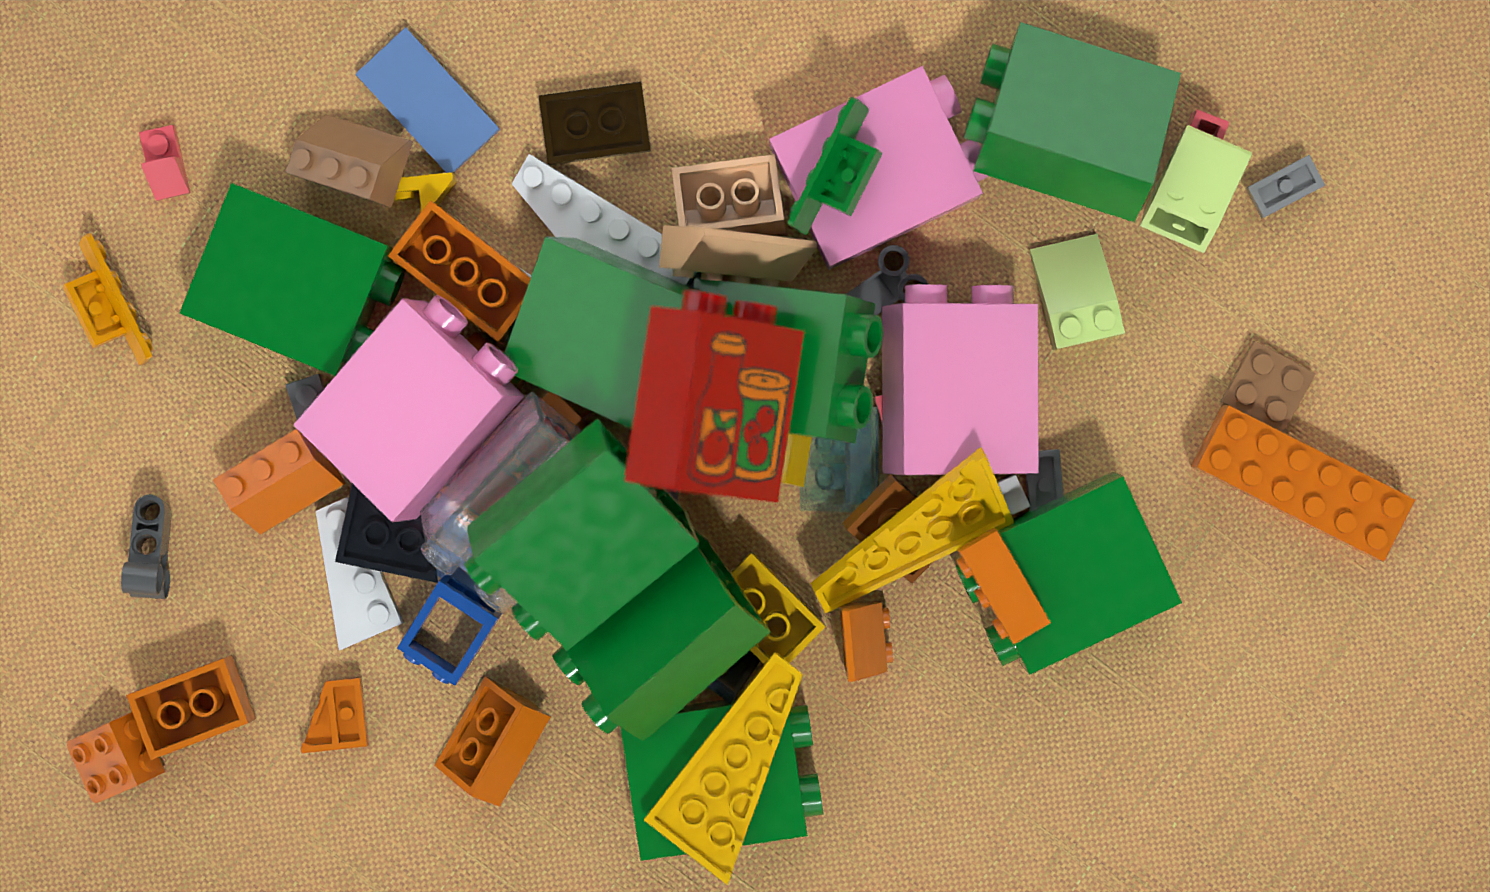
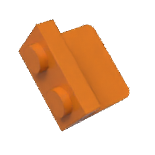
[67,712,165,803]

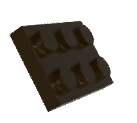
[539,81,651,165]

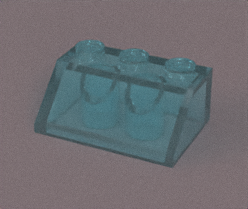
[800,407,879,512]

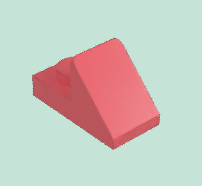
[139,125,190,201]

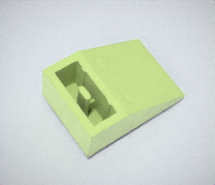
[1140,125,1252,253]

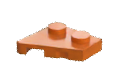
[301,677,369,754]

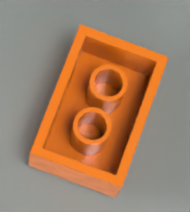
[126,655,256,760]

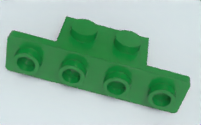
[788,97,883,235]

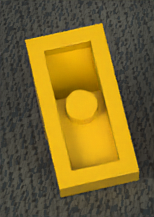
[394,172,457,212]

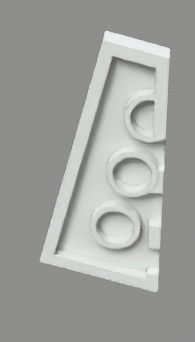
[316,497,404,651]

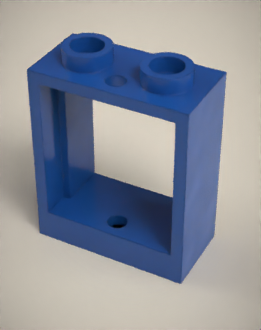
[397,573,505,686]

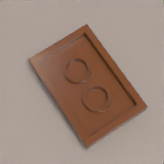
[842,474,933,584]

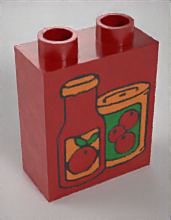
[624,290,804,503]

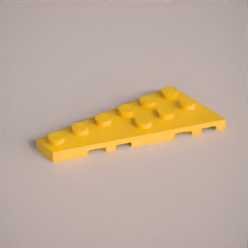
[810,447,1014,614]
[644,652,803,885]

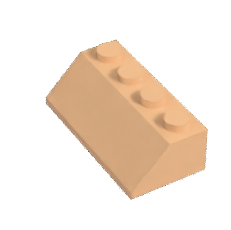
[659,225,817,287]

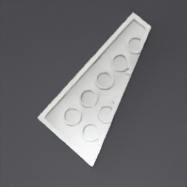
[512,154,697,286]

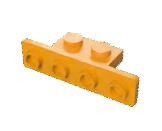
[62,233,153,366]

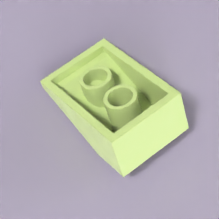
[1030,234,1125,350]

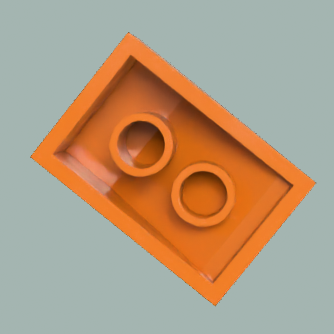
[839,600,893,682]

